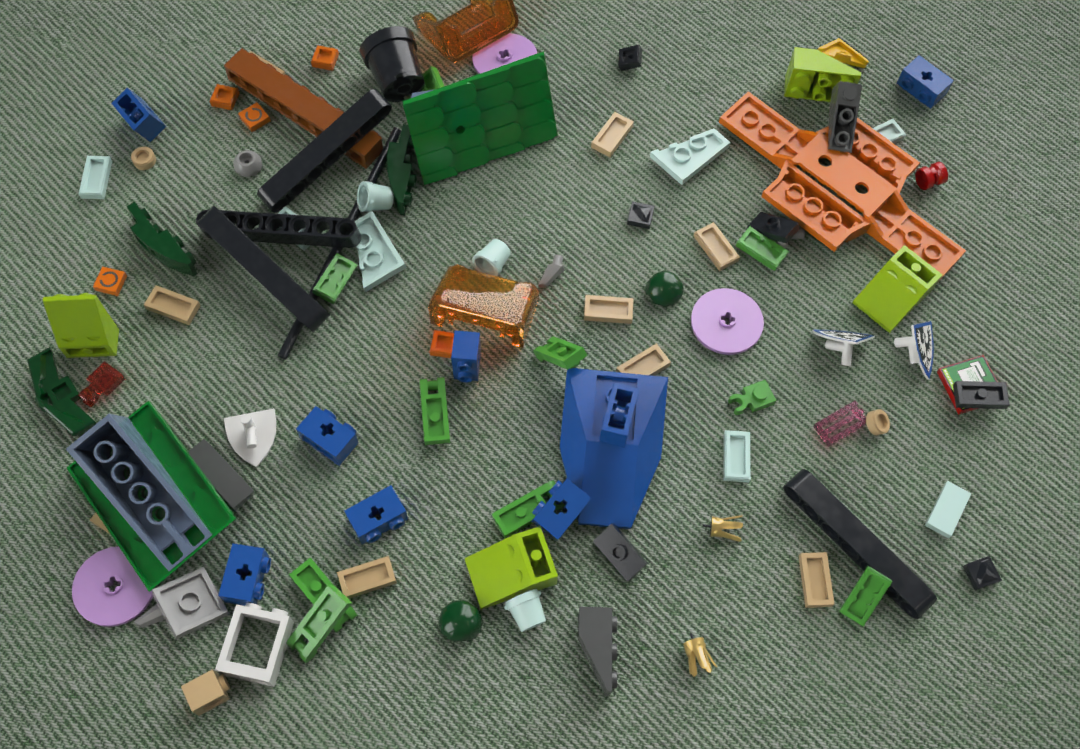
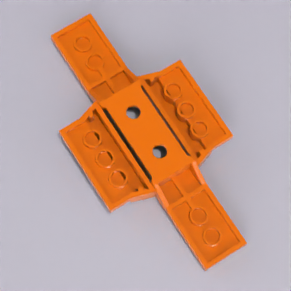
[719,91,966,282]

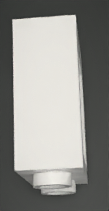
[215,603,294,687]

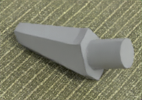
[538,254,565,288]
[134,604,165,628]

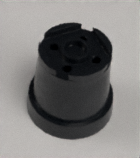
[359,26,425,102]

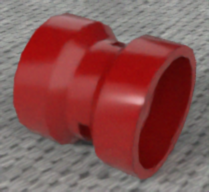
[915,162,948,190]

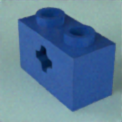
[896,55,954,109]
[111,88,166,142]
[451,331,481,383]
[599,383,639,448]
[296,406,359,466]
[532,478,592,541]
[344,485,408,545]
[218,543,271,606]

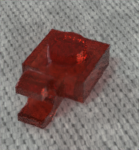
[78,361,125,408]

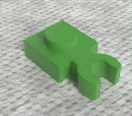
[728,380,777,415]

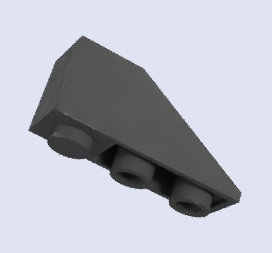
[828,81,862,153]
[578,606,617,696]

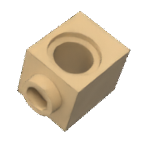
[181,669,230,716]

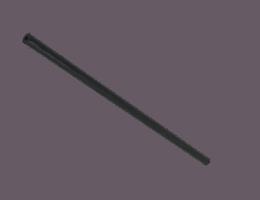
[278,127,401,360]

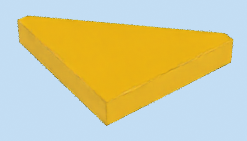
[817,38,869,68]

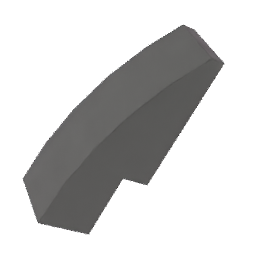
[188,439,255,512]

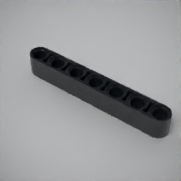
[257,89,392,213]
[197,205,330,333]
[196,210,361,248]
[783,469,937,619]

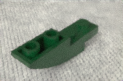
[387,124,417,215]
[126,202,198,276]

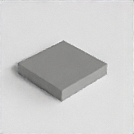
[152,567,228,640]

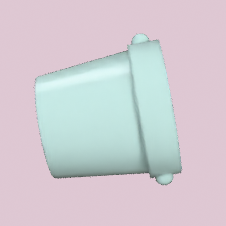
[357,181,394,212]
[472,239,510,278]
[504,589,546,632]

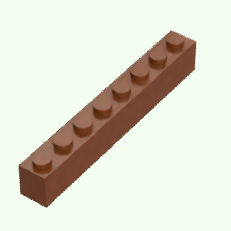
[224,48,383,169]

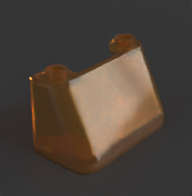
[412,0,519,63]
[428,264,539,348]

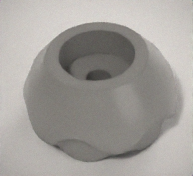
[233,150,262,177]

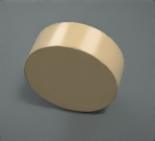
[131,147,156,170]
[866,409,890,436]

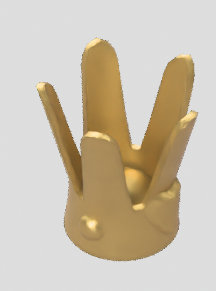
[703,515,743,542]
[683,633,718,677]

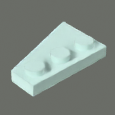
[650,129,730,185]
[354,211,407,292]

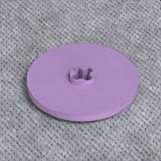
[472,33,537,74]
[691,288,764,355]
[72,547,153,627]

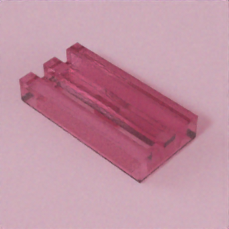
[813,400,866,447]

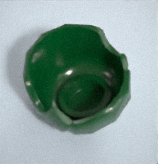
[645,271,684,307]
[438,600,483,642]

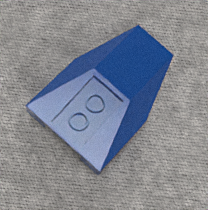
[559,368,668,529]

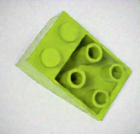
[784,47,861,102]
[852,245,942,333]
[43,293,119,358]
[464,526,558,609]

